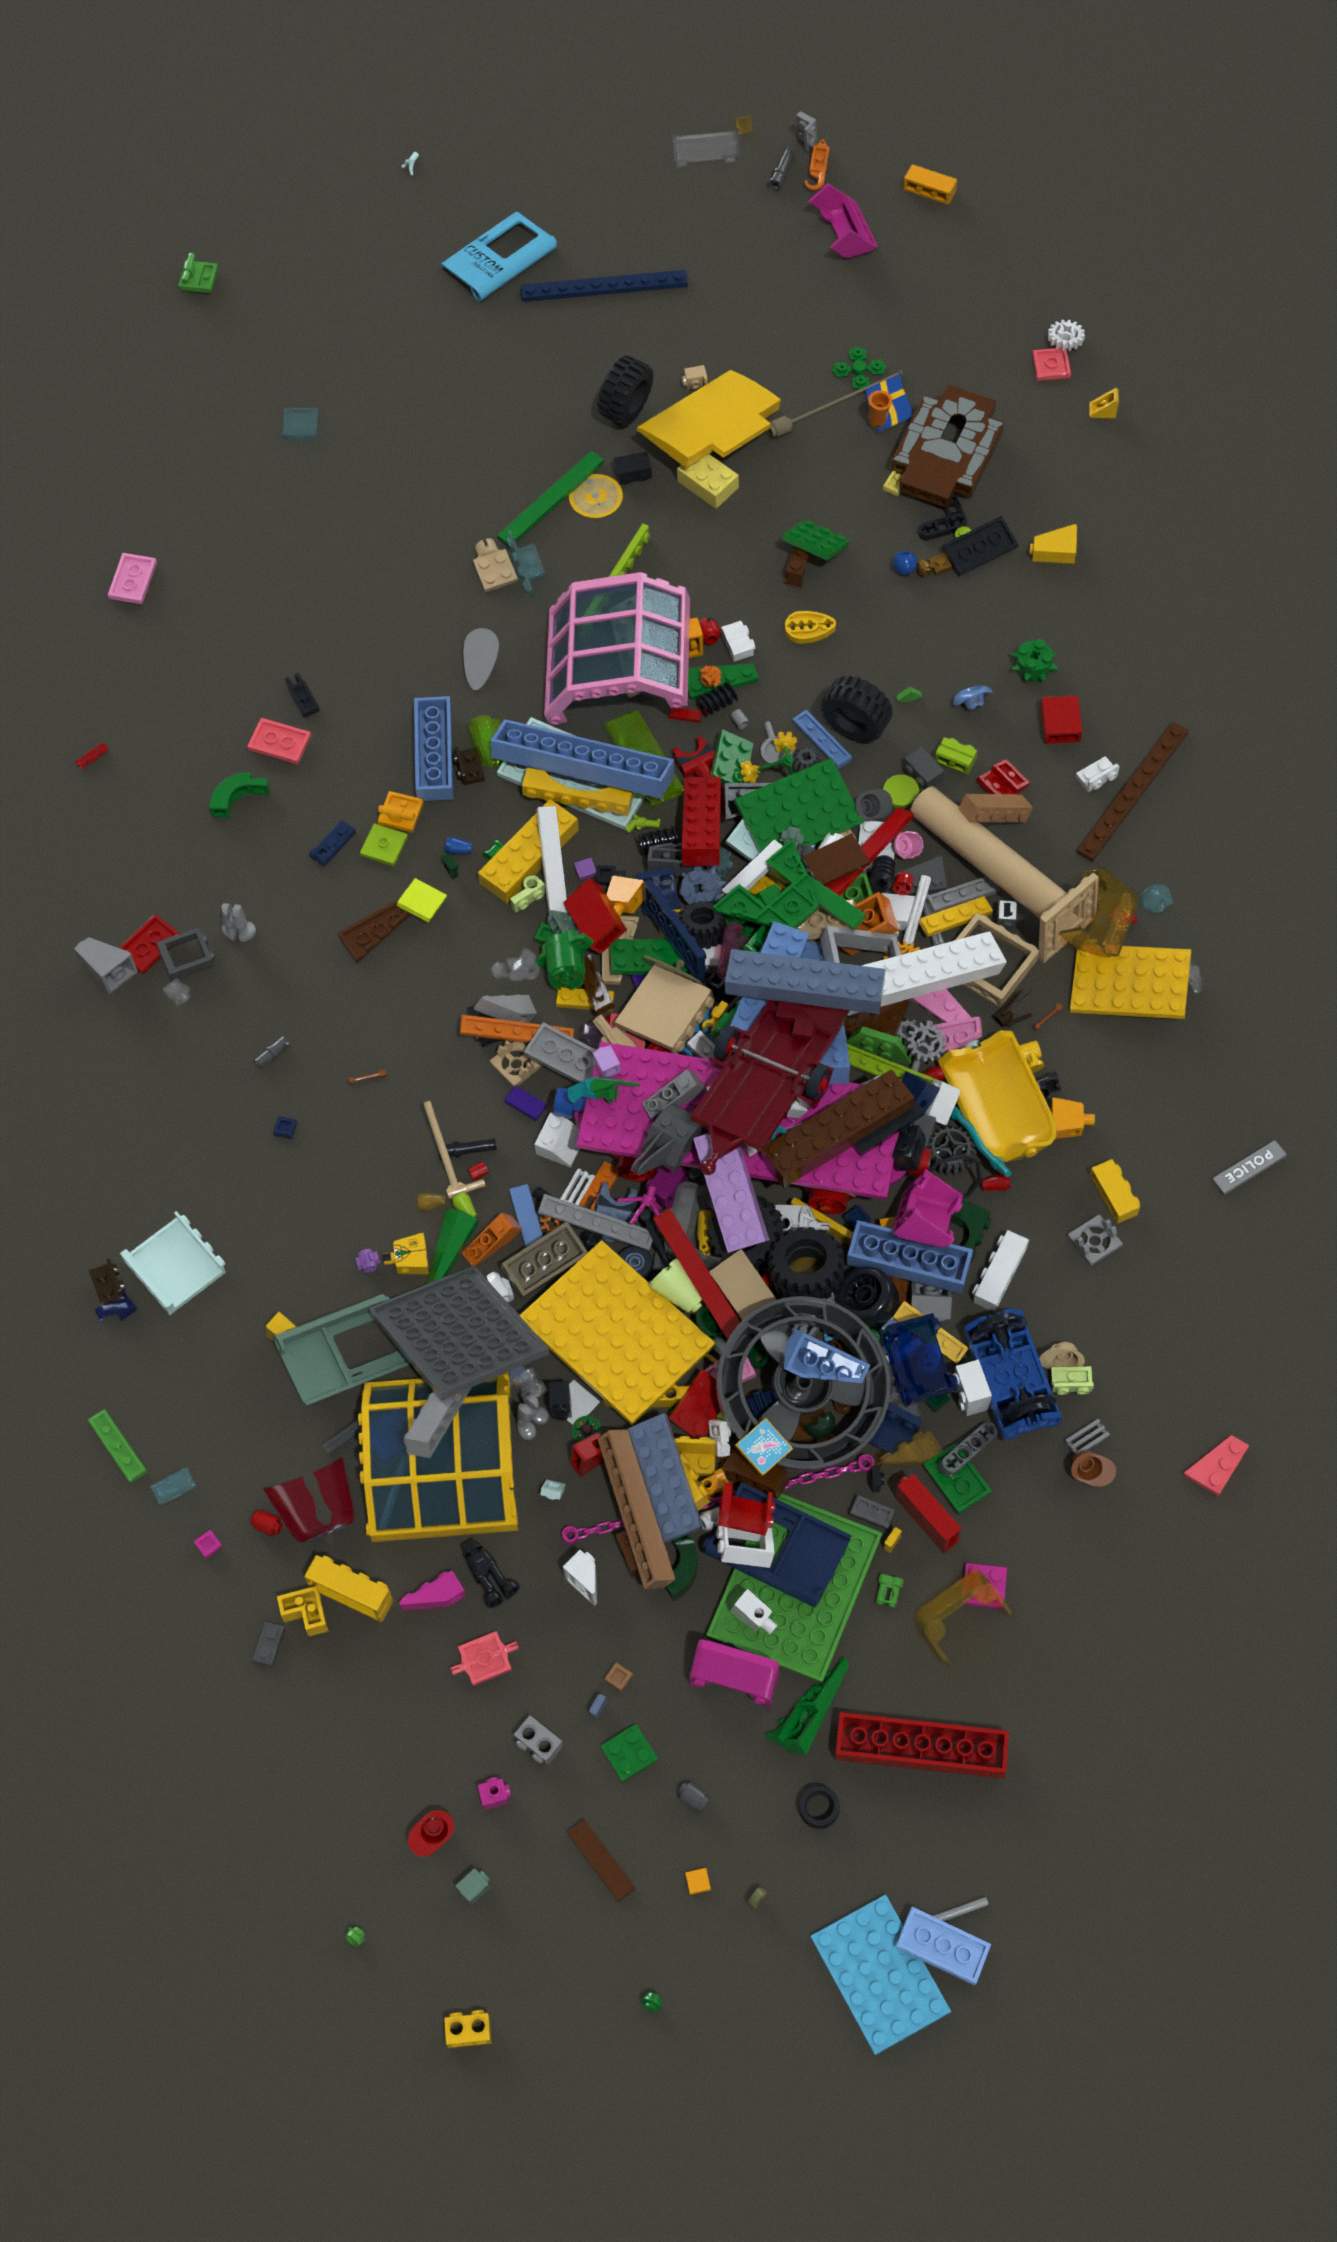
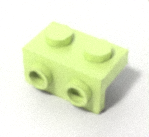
[1051,1366,1094,1395]

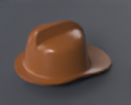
[1071,1450,1116,1487]

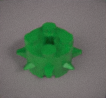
[1011,639,1058,682]

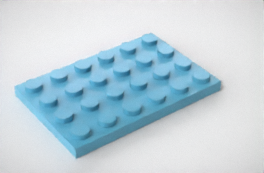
[810,1895,951,2056]

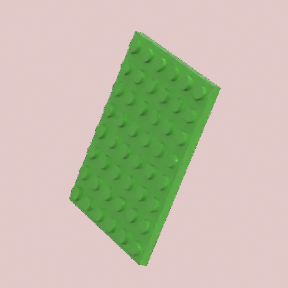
[706,1494,883,1684]

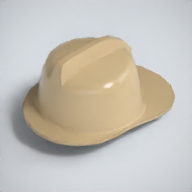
[1039,1342,1085,1369]

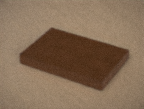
[803,833,870,886]

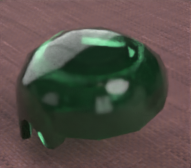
[804,1412,835,1439]

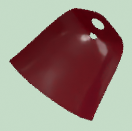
[263,1458,354,1542]

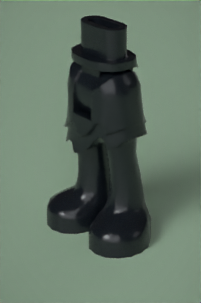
[461,1538,520,1608]

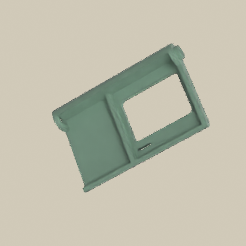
[273,1294,412,1406]

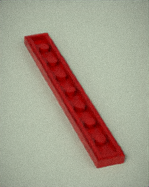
[826,808,914,896]
[653,1208,740,1340]

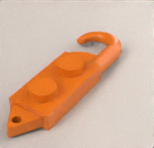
[805,139,830,191]

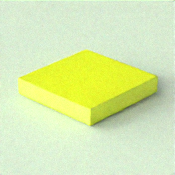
[397,878,447,923]

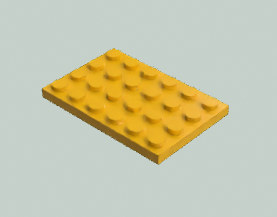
[1070,944,1191,1019]

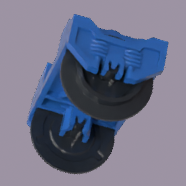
[964,1309,1062,1442]

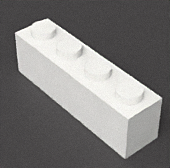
[972,1230,1029,1312]

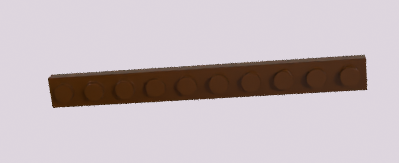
[1077,721,1189,862]

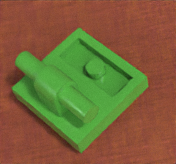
[178,253,218,294]

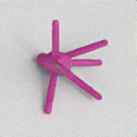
[617,1185,664,1232]

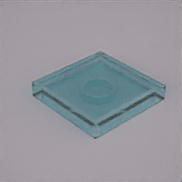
[282,408,319,439]

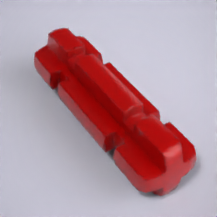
[75,742,108,769]

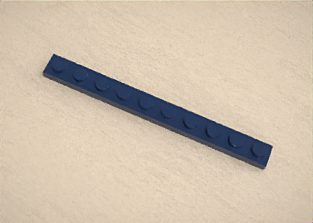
[521,270,688,302]

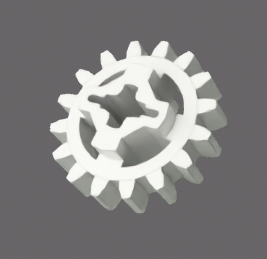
[1048,320,1085,351]

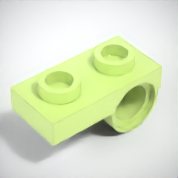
[510,876,546,913]

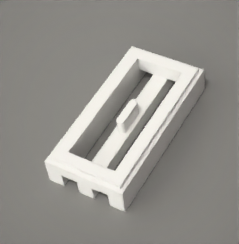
[561,1168,595,1205]

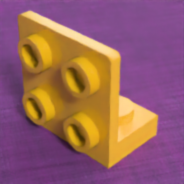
[675,1436,716,1476]

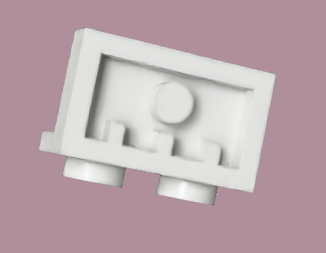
[1075,756,1119,792]

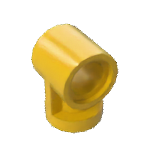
[1019,1040,1045,1073]

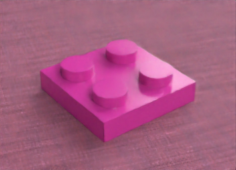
[962,1563,1007,1610]

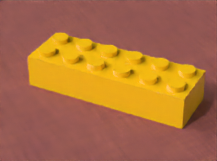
[478,799,579,904]

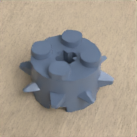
[679,866,726,905]

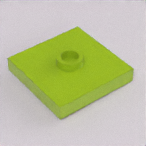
[360,823,408,867]

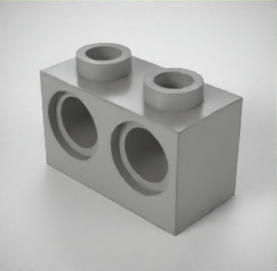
[514,1716,563,1766]

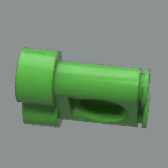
[876,1574,904,1608]

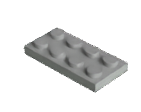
[524,1022,596,1083]

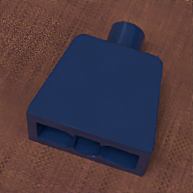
[902,1071,940,1113]

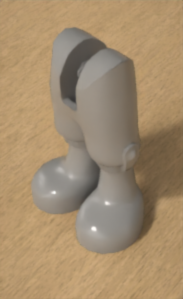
[221,903,256,942]
[517,1395,549,1440]

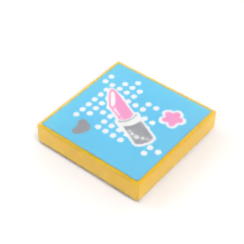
[735,1418,793,1476]

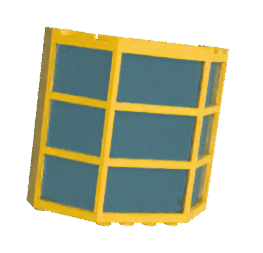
[358,1372,518,1542]

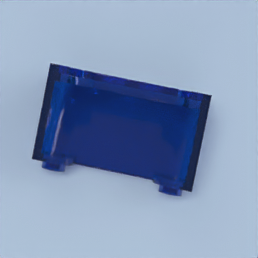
[882,1313,958,1408]

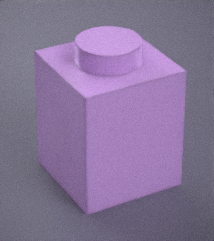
[593,1045,621,1078]

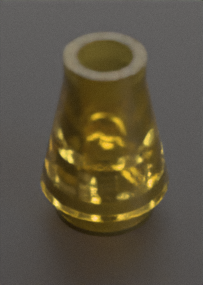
[417,1192,445,1211]

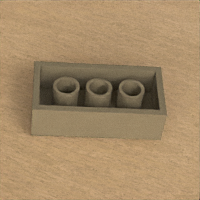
[500,1222,588,1300]

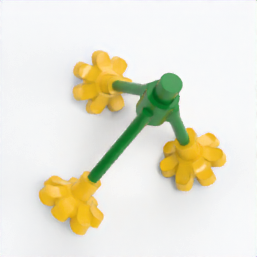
[740,732,797,783]

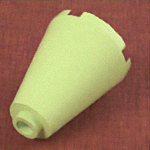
[648,1258,702,1313]

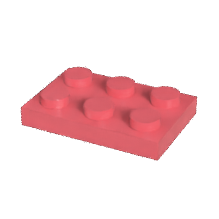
[247,718,312,765]

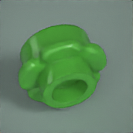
[345,1927,365,1947]

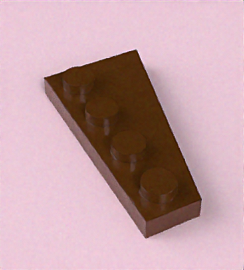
[338,898,411,963]

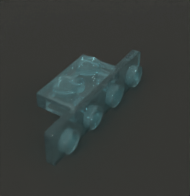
[506,530,546,597]

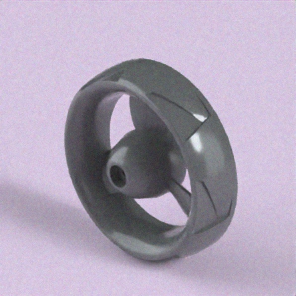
[716,1296,891,1470]

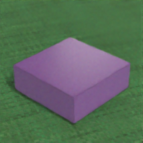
[574,858,597,881]

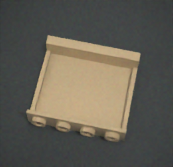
[615,965,714,1054]

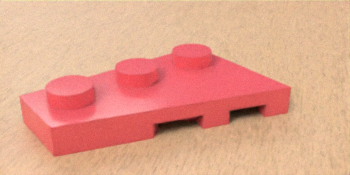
[1183,1435,1249,1497]

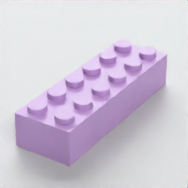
[693,1133,769,1252]

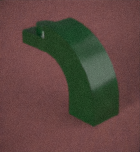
[664,1536,698,1601]

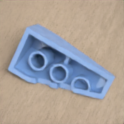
[784,1328,870,1383]

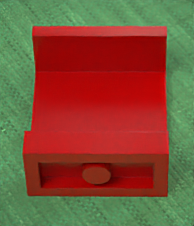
[717,1482,775,1536]

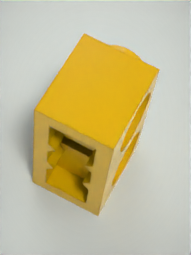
[444,2010,492,2048]

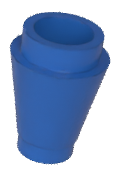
[445,836,472,854]

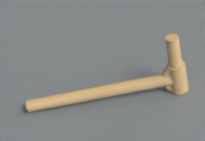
[423,1101,486,1200]

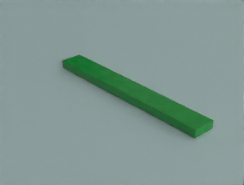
[497,451,604,548]

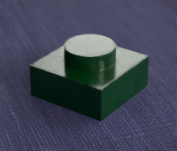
[442,853,459,879]
[922,1384,950,1413]

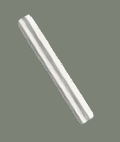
[903,875,931,946]

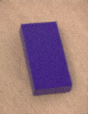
[505,1086,547,1121]

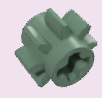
[780,827,804,848]

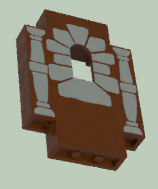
[892,384,1004,508]

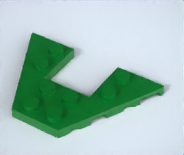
[712,838,819,929]

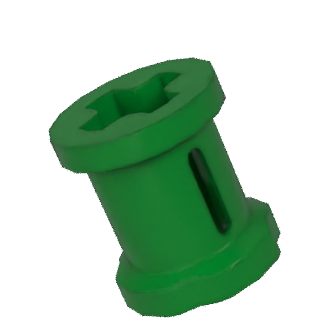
[483,840,504,862]

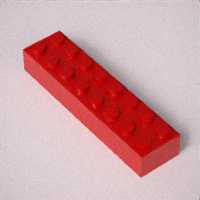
[835,1712,1009,1779]

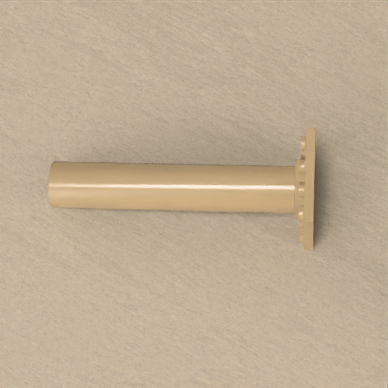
[911,786,1099,963]

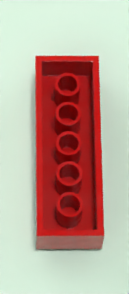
[682,776,722,866]

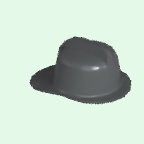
[854,789,893,821]

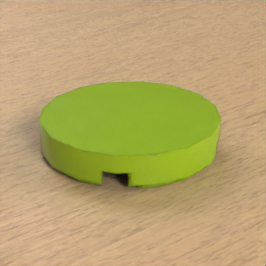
[883,774,919,808]

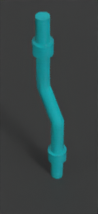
[950,1106,1012,1177]

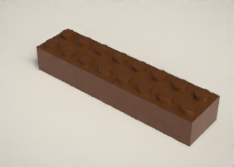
[761,1069,914,1188]

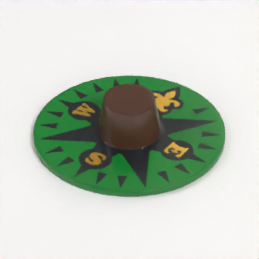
[572,1416,602,1442]

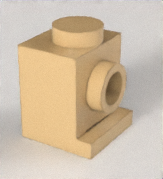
[682,365,708,390]

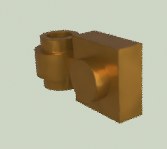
[916,553,952,578]

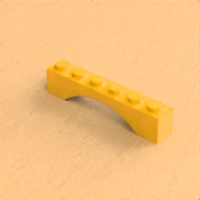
[522,767,634,815]

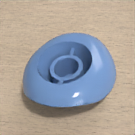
[953,685,993,710]

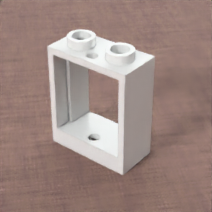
[716,1526,775,1568]

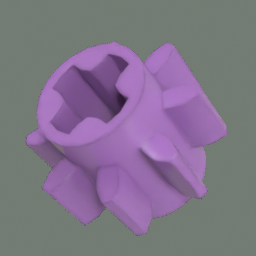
[355,1249,380,1273]

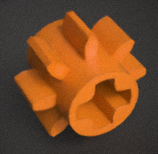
[700,665,722,687]
[540,1216,562,1234]

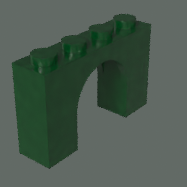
[950,1200,992,1263]

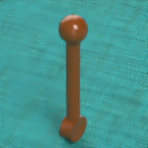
[1033,1003,1063,1030]
[348,1069,387,1084]

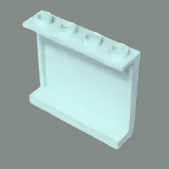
[120,1211,226,1315]

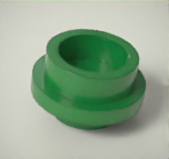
[641,1992,662,2013]

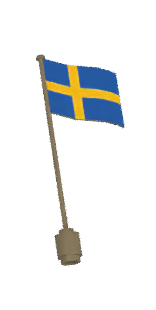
[767,370,912,438]

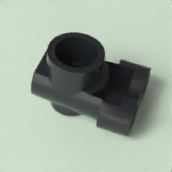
[1035,1071,1061,1098]

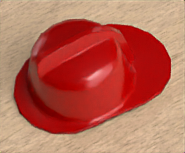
[408,1810,455,1857]

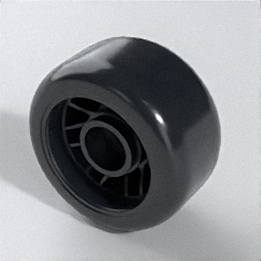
[836,1267,899,1329]

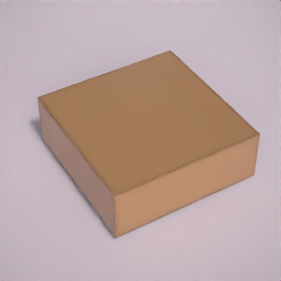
[604,1662,633,1692]

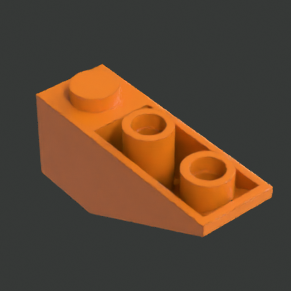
[462,1213,523,1266]

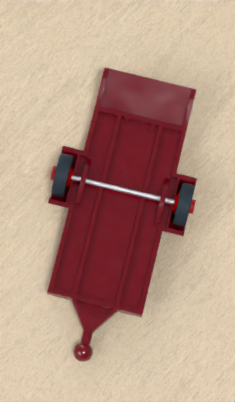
[691,1000,850,1175]

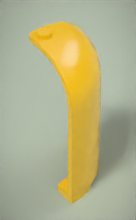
[938,1030,1056,1162]

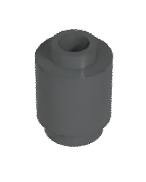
[678,1782,711,1812]

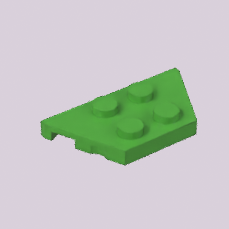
[846,1026,914,1066]

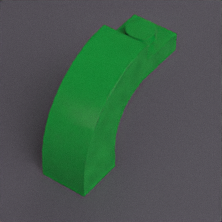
[209,772,270,818]

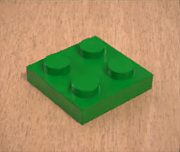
[600,1724,658,1783]

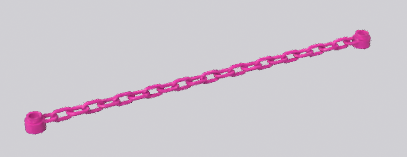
[562,1454,874,1544]

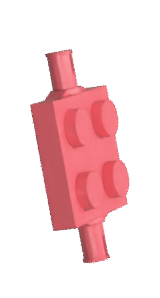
[450,1631,519,1686]

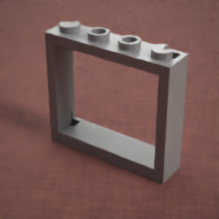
[820,926,901,963]

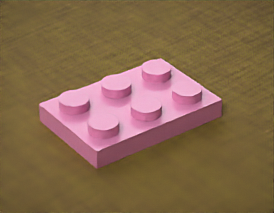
[108,553,157,605]

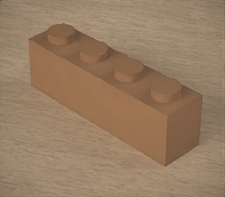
[958,794,1033,823]

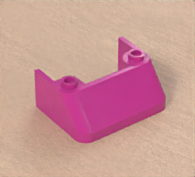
[809,183,878,258]
[689,1640,780,1710]

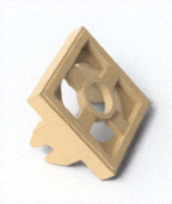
[490,1040,543,1088]

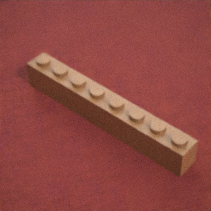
[598,1430,675,1589]

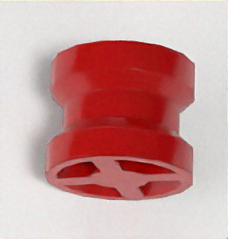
[893,872,914,896]

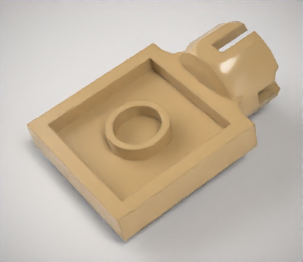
[473,538,518,593]

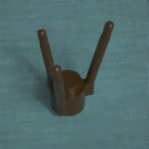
[993,988,1033,1028]

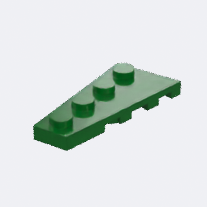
[688,663,759,701]

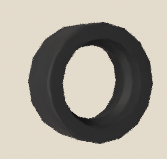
[799,1786,840,1829]

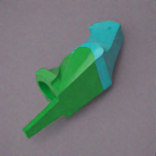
[568,1076,640,1103]

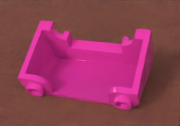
[892,1169,963,1248]

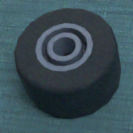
[619,1246,653,1281]

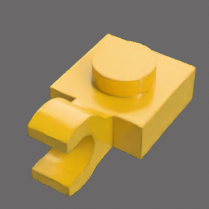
[702,1001,728,1035]

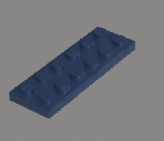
[644,879,707,981]

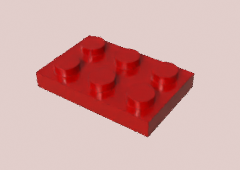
[668,1370,721,1439]

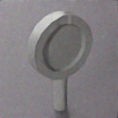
[760,721,795,769]

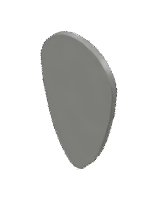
[463,628,499,691]

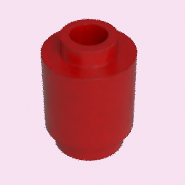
[251,1511,283,1537]

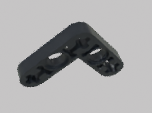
[918,493,967,541]

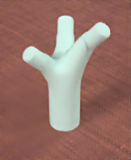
[401,152,419,176]

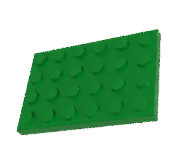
[734,758,864,853]

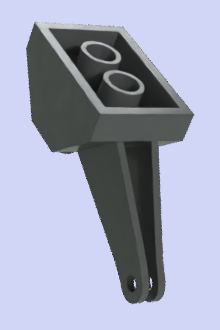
[631,1104,707,1176]

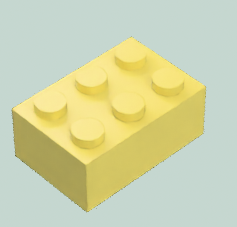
[677,454,739,509]

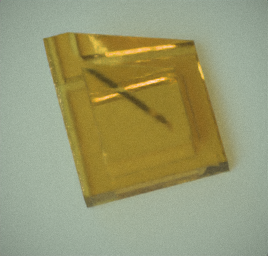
[734,115,754,135]

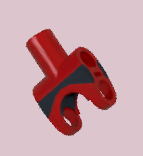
[672,736,715,778]

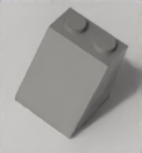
[74,937,138,994]

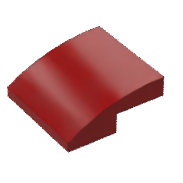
[976,759,1030,795]

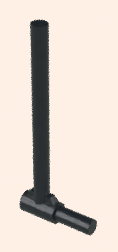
[640,1209,672,1268]

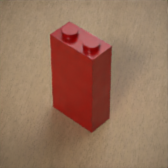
[563,878,627,954]
[896,1474,962,1553]

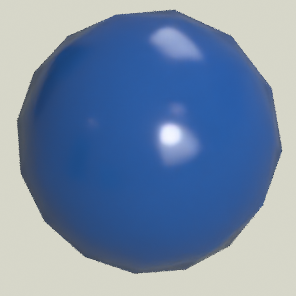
[893,551,917,575]

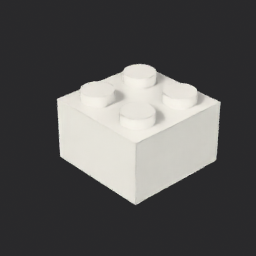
[951,1359,992,1416]

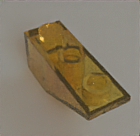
[877,1430,943,1468]

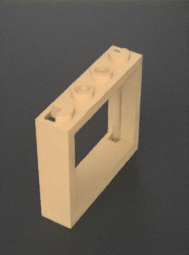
[956,913,1039,1008]

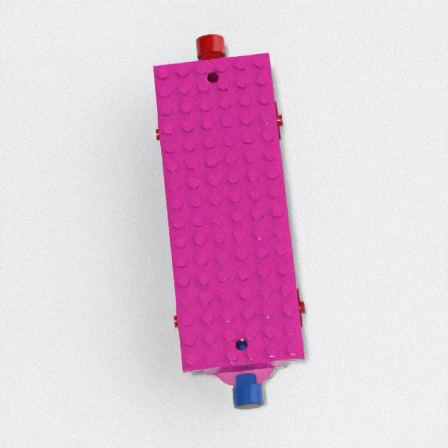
[553,1041,932,1214]

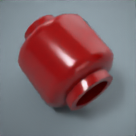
[699,618,721,645]

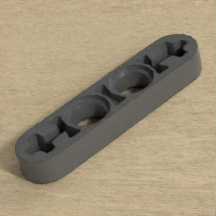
[939,1422,998,1476]

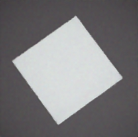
[567,1380,600,1425]

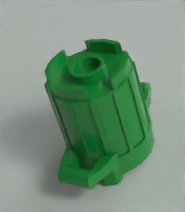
[535,930,593,990]

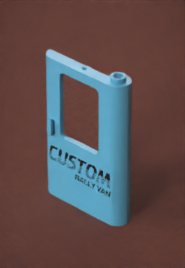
[440,212,557,302]

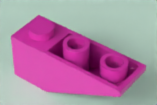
[399,1570,466,1611]

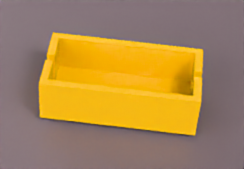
[304,1555,393,1623]

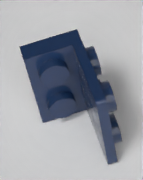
[637,867,680,916]
[868,1402,922,1460]

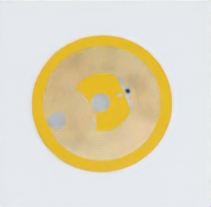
[569,474,623,518]

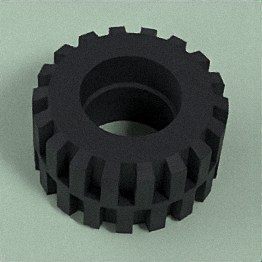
[679,901,726,949]

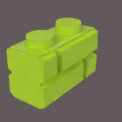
[935,737,978,775]

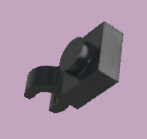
[595,865,629,885]

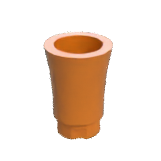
[868,390,892,428]

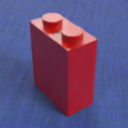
[1040,695,1082,744]

